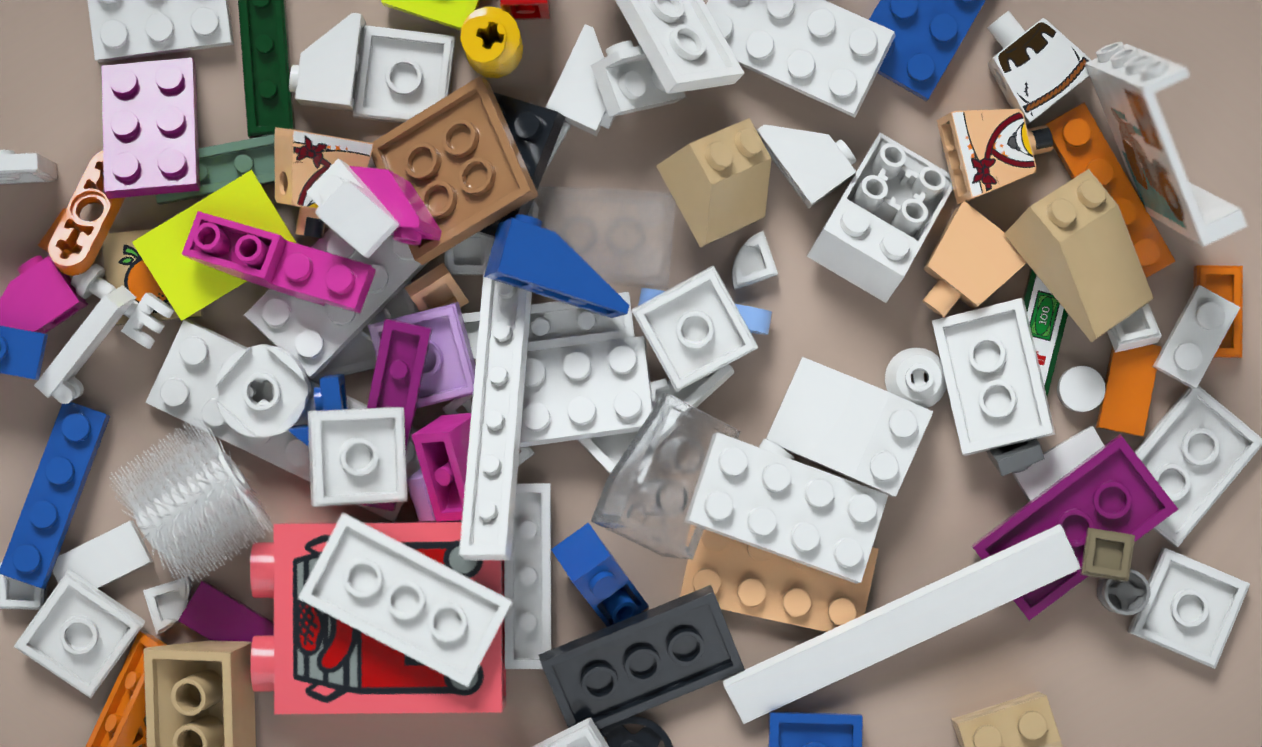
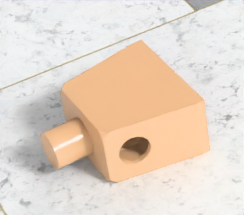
[922,201,1027,318]

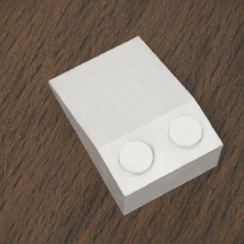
[766,357,933,497]

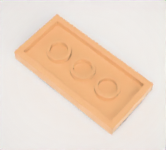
[679,526,879,632]

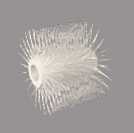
[109,417,274,588]

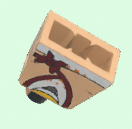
[937,109,1053,205]
[274,127,374,238]

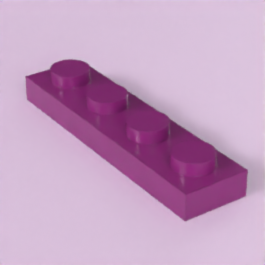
[359,319,433,512]

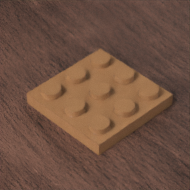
[371,76,539,265]

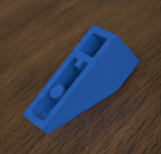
[484,214,630,318]

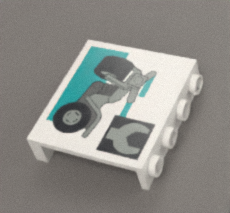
[1085,42,1247,247]

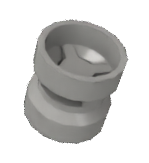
[1096,569,1151,615]

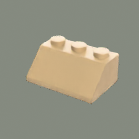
[144,640,256,747]

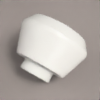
[885,348,947,408]

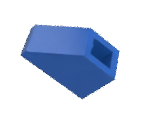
[551,522,649,627]

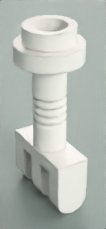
[71,263,175,349]

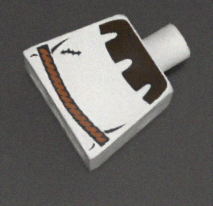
[987,11,1091,126]

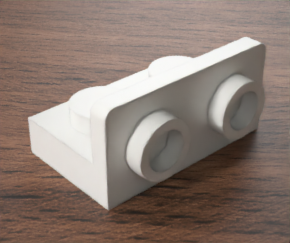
[591,40,686,118]

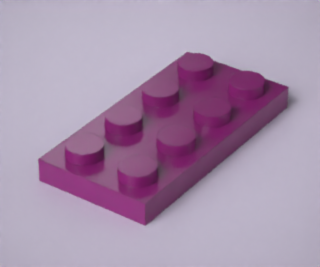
[972,434,1179,621]

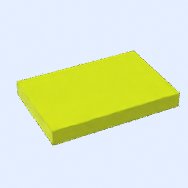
[132,170,297,321]

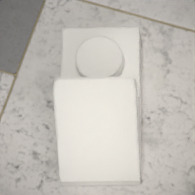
[306,159,400,258]

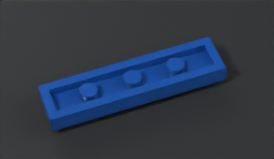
[0,402,110,590]

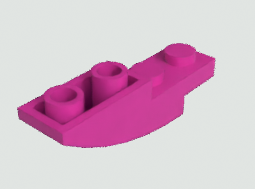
[182,211,376,313]

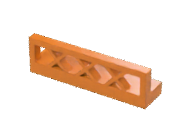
[86,631,167,747]

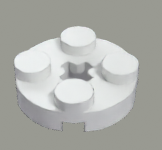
[215,344,312,438]

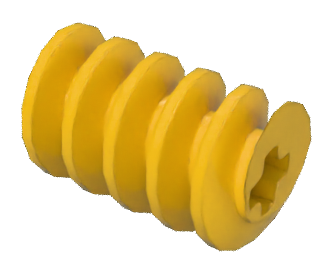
[460,7,523,78]

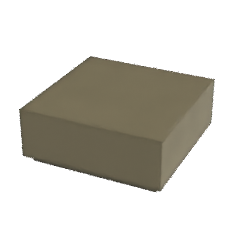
[1080,528,1135,582]

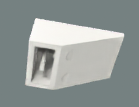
[807,133,953,303]

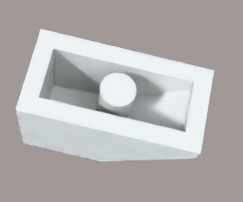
[289,13,366,111]
[546,24,615,136]
[757,124,857,209]

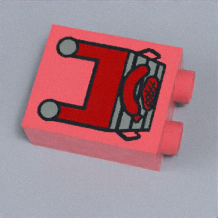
[250,521,506,714]

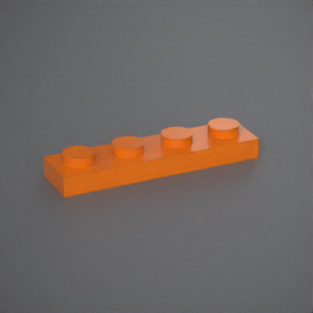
[1045,103,1176,278]

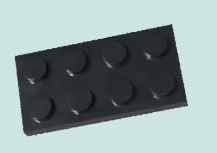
[538,585,745,730]

